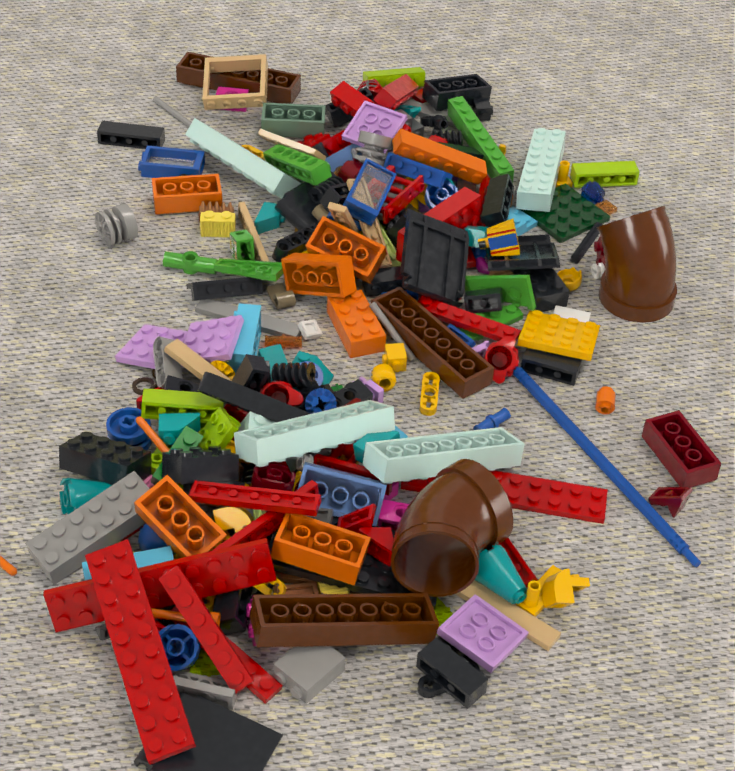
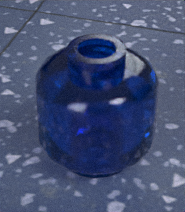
[581,181,605,206]

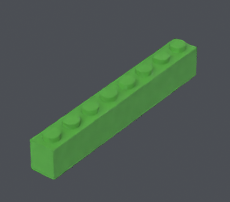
[448,96,514,183]

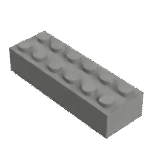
[25,471,150,585]

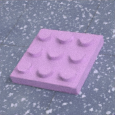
[341,101,408,153]
[181,315,244,367]
[115,324,188,369]
[437,594,529,673]

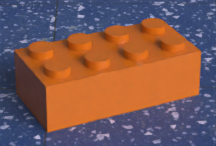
[152,174,222,214]
[305,216,387,284]
[281,253,357,298]
[327,289,386,358]
[134,475,227,558]
[271,513,371,586]

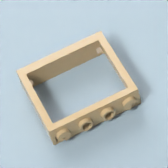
[202,54,268,110]

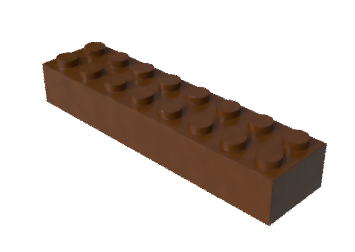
[176,51,301,104]
[371,287,494,399]
[249,593,439,647]

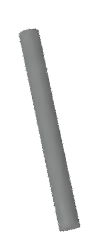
[153,96,192,127]
[369,302,417,362]

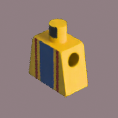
[478,218,520,256]

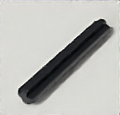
[570,222,603,264]

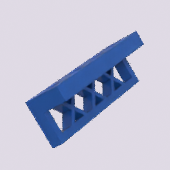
[383,152,453,189]

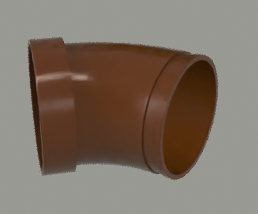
[597,206,677,323]
[391,459,514,597]

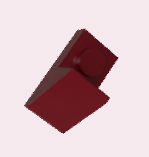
[648,487,693,518]

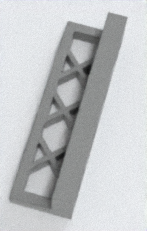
[172,671,239,710]

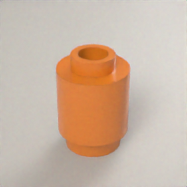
[595,386,616,414]

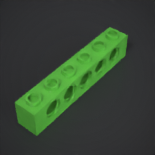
[263,144,332,186]

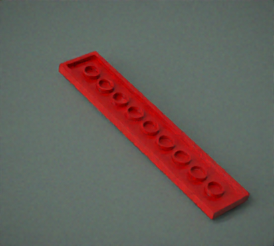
[400,470,608,524]
[43,538,277,632]
[85,539,196,765]

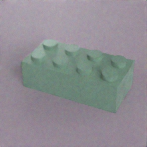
[261,103,326,138]

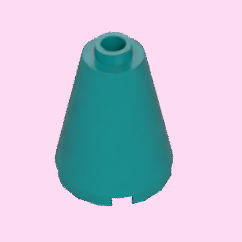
[60,478,112,514]
[475,545,527,604]

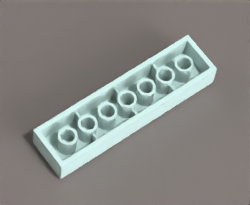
[185,118,301,199]
[516,128,566,212]
[234,400,395,467]
[363,427,525,484]

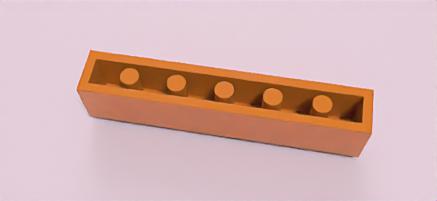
[392,128,487,185]

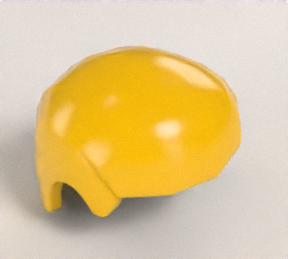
[557,267,582,292]

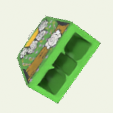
[230,230,255,261]

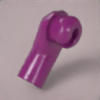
[475,257,490,275]

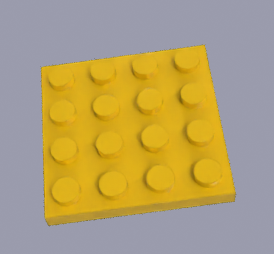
[517,310,600,361]

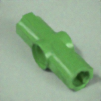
[163,251,218,275]

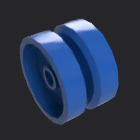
[106,407,152,450]

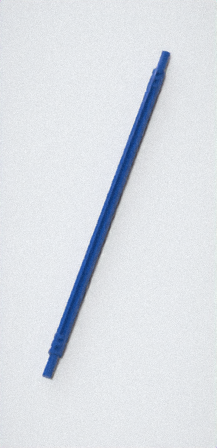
[513,367,701,567]

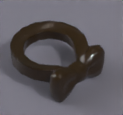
[132,377,158,395]

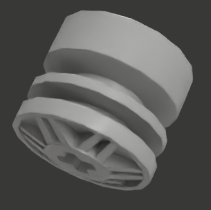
[354,130,393,166]
[95,203,138,247]

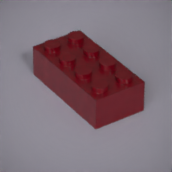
[642,410,722,487]

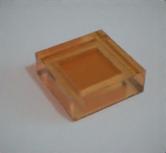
[595,200,617,215]

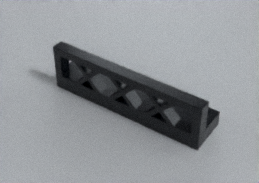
[186,277,263,301]

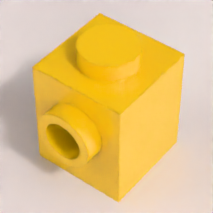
[382,343,407,372]

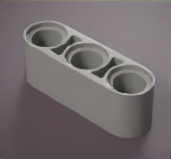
[153,336,182,388]

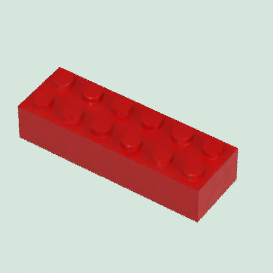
[396,187,481,262]

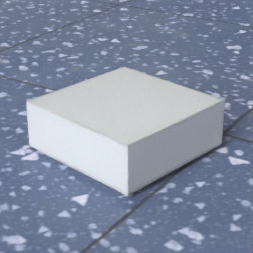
[297,319,323,340]

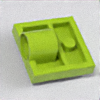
[199,407,241,450]

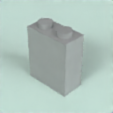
[273,646,345,704]

